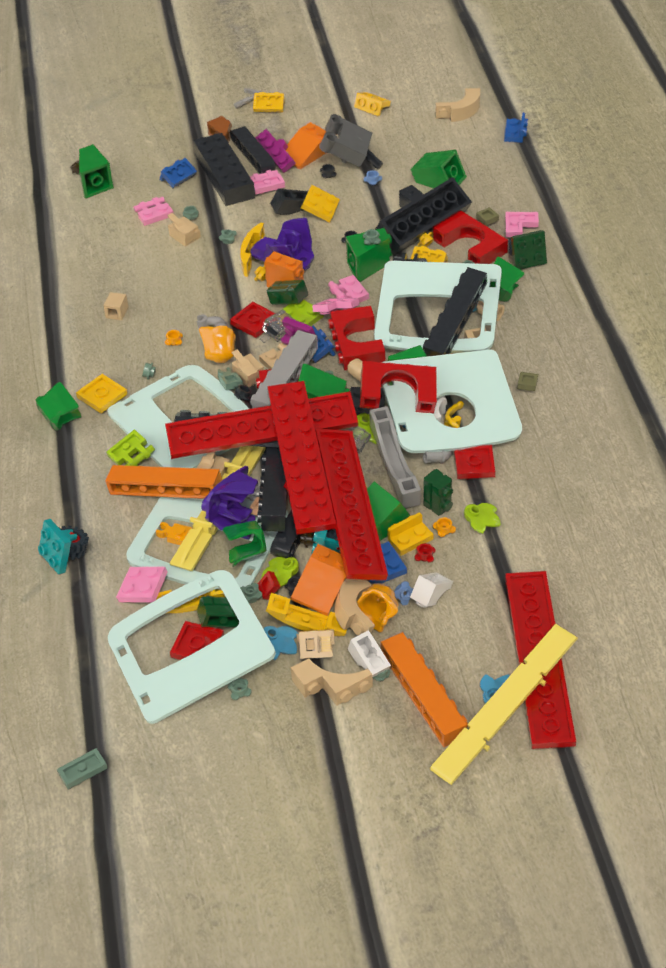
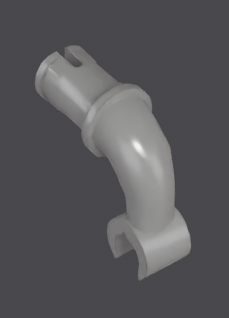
[197,314,228,328]
[423,450,453,463]

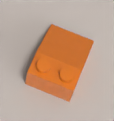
[285,122,326,170]
[290,544,346,616]

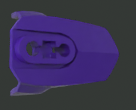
[251,218,314,270]
[201,465,258,539]

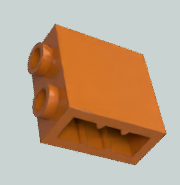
[264,251,304,288]

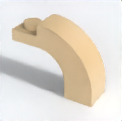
[436,88,480,122]
[334,579,375,636]

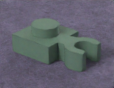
[218,367,243,390]

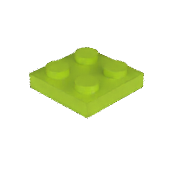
[276,299,324,326]

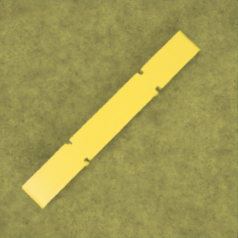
[170,446,266,571]
[430,624,578,785]

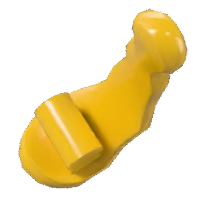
[444,400,464,428]

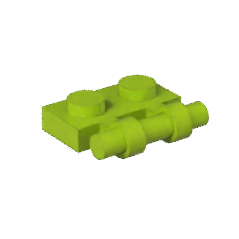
[106,429,155,466]

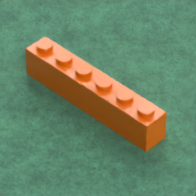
[105,465,222,499]
[381,632,468,747]

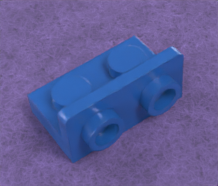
[504,113,528,143]
[159,158,197,188]
[312,325,336,363]

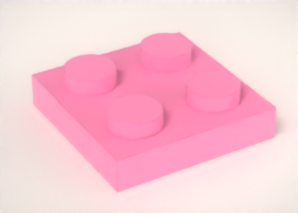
[116,567,168,602]

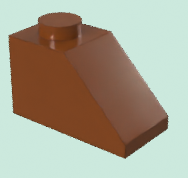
[207,116,232,143]

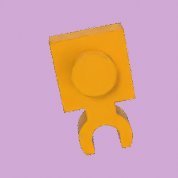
[156,522,193,545]

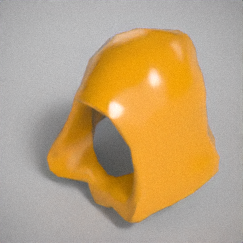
[199,325,236,363]
[357,583,399,633]

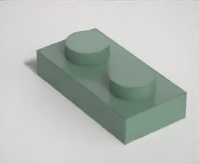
[57,748,107,789]

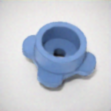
[363,170,382,185]
[394,581,414,605]

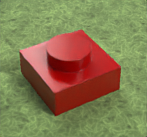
[257,571,281,600]

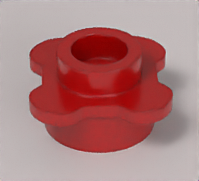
[414,543,436,563]

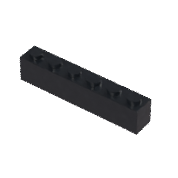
[423,267,488,357]
[257,447,288,532]

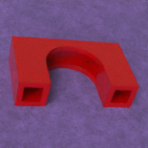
[433,211,508,264]
[328,305,386,370]
[360,361,437,414]

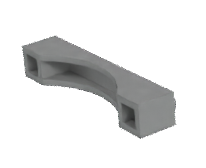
[370,406,421,508]

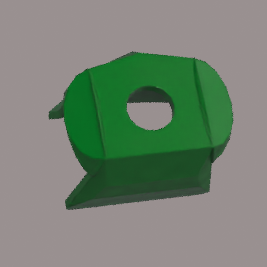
[490,257,524,302]
[35,382,81,431]
[223,521,267,567]

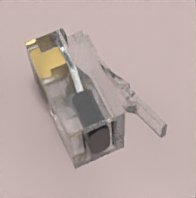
[260,309,294,343]

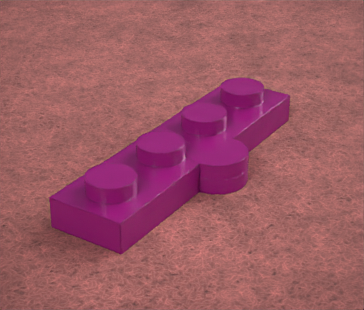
[255,129,296,173]

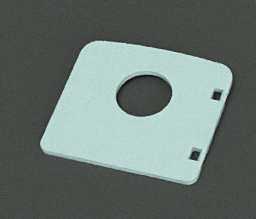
[383,350,522,453]

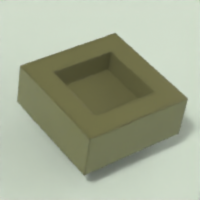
[476,207,499,226]
[517,372,539,391]

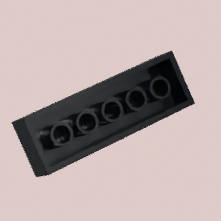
[193,133,255,206]
[375,177,472,256]

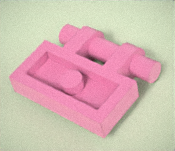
[250,170,285,195]
[133,197,173,226]
[328,275,369,302]

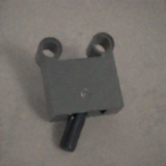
[319,114,383,169]

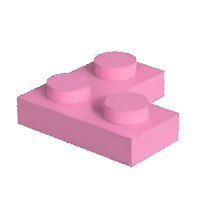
[505,212,539,237]
[313,298,360,315]

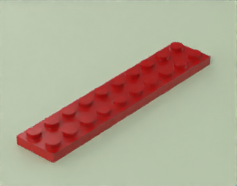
[267,381,336,535]
[165,392,358,459]
[315,429,388,580]
[505,571,576,749]

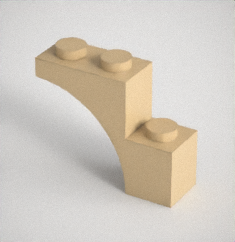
[291,658,373,706]

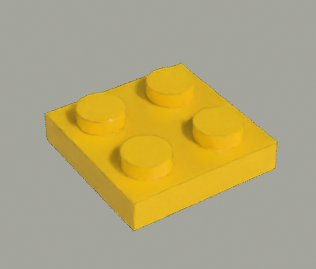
[301,185,340,223]
[76,374,127,413]

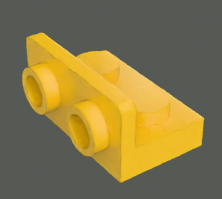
[253,92,285,112]
[354,92,391,116]
[411,246,448,263]
[388,512,434,556]

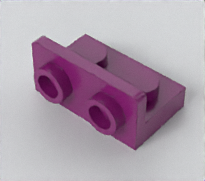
[281,316,318,345]

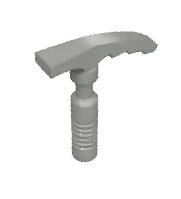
[234,88,260,109]

